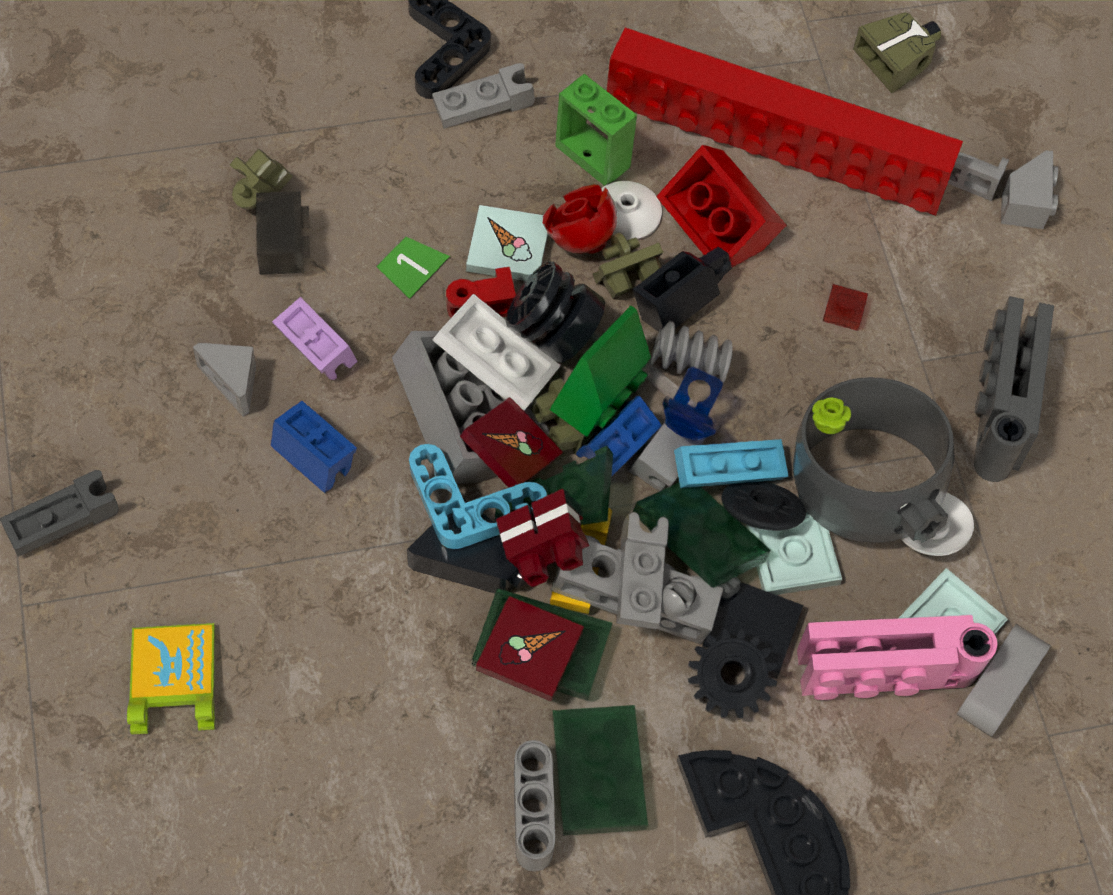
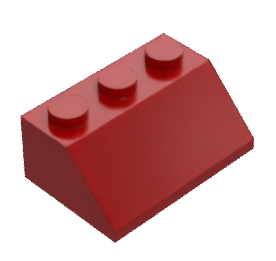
[656,145,787,267]

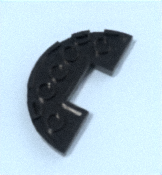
[677,750,850,895]

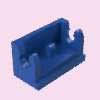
[576,396,662,478]
[271,401,357,493]

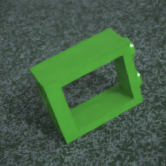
[555,74,637,186]

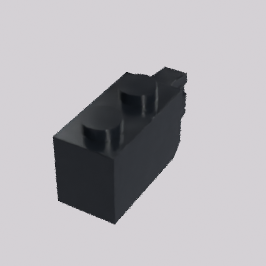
[633,247,732,332]

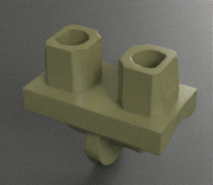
[229,148,293,210]
[592,232,663,298]
[531,378,594,456]

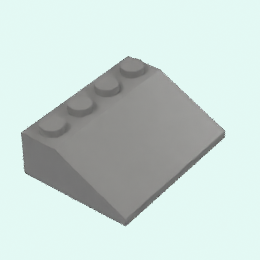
[392,331,549,484]

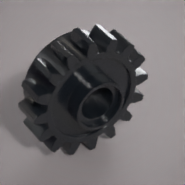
[688,629,778,720]

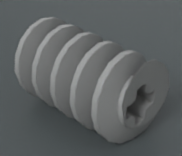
[649,321,733,387]

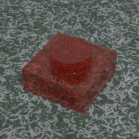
[823,284,868,331]

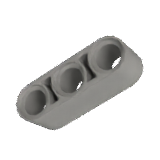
[957,624,1051,737]
[513,740,555,872]

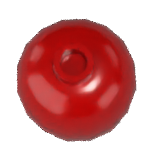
[542,184,617,254]

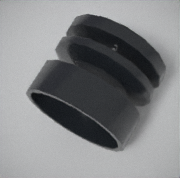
[505,261,606,363]

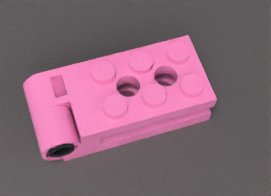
[797,615,997,700]

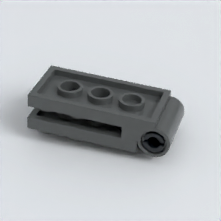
[974,296,1054,482]

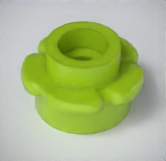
[812,397,851,434]

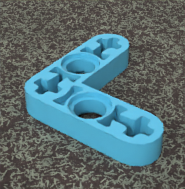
[409,444,547,549]

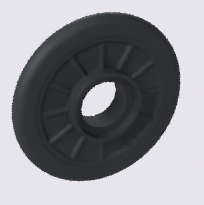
[721,481,806,531]

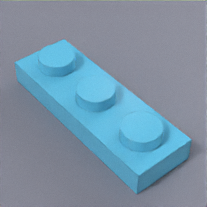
[674,439,789,488]

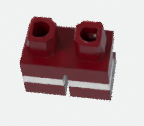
[496,488,589,587]

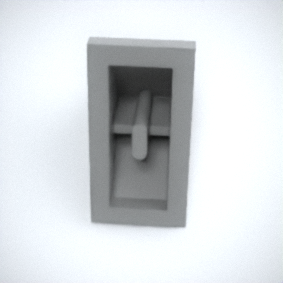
[193,343,256,417]

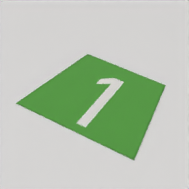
[376,237,450,299]

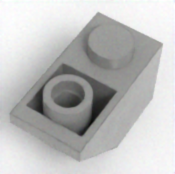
[1001,150,1058,229]

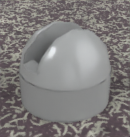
[661,582,693,617]

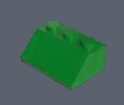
[549,305,651,437]

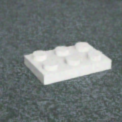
[433,294,561,411]

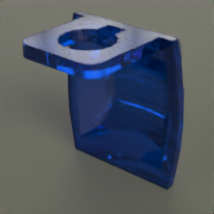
[662,366,723,441]

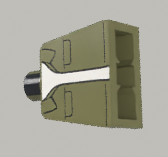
[853,12,941,94]

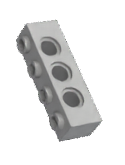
[550,535,723,644]

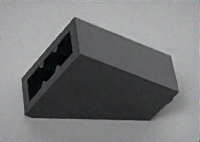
[407,498,526,597]

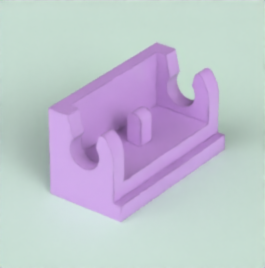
[272,297,357,380]

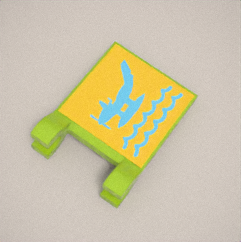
[127,623,215,735]

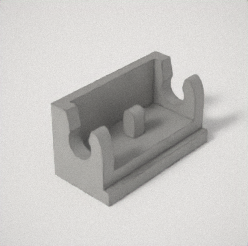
[943,133,1009,201]
[629,403,714,491]

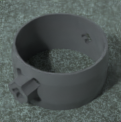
[793,377,955,543]

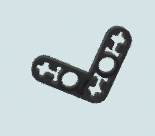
[408,0,491,99]

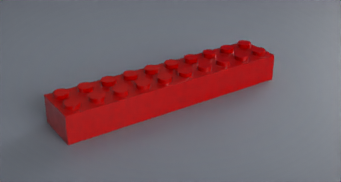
[606,27,963,216]

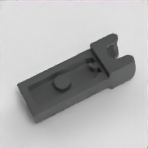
[0,470,119,557]

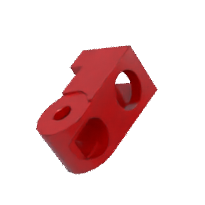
[446,267,516,318]

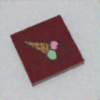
[460,397,563,488]
[476,596,584,702]

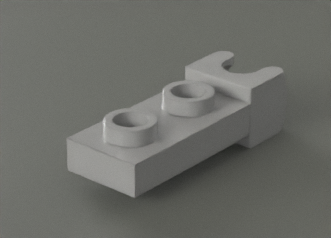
[432,63,535,129]
[616,512,668,630]

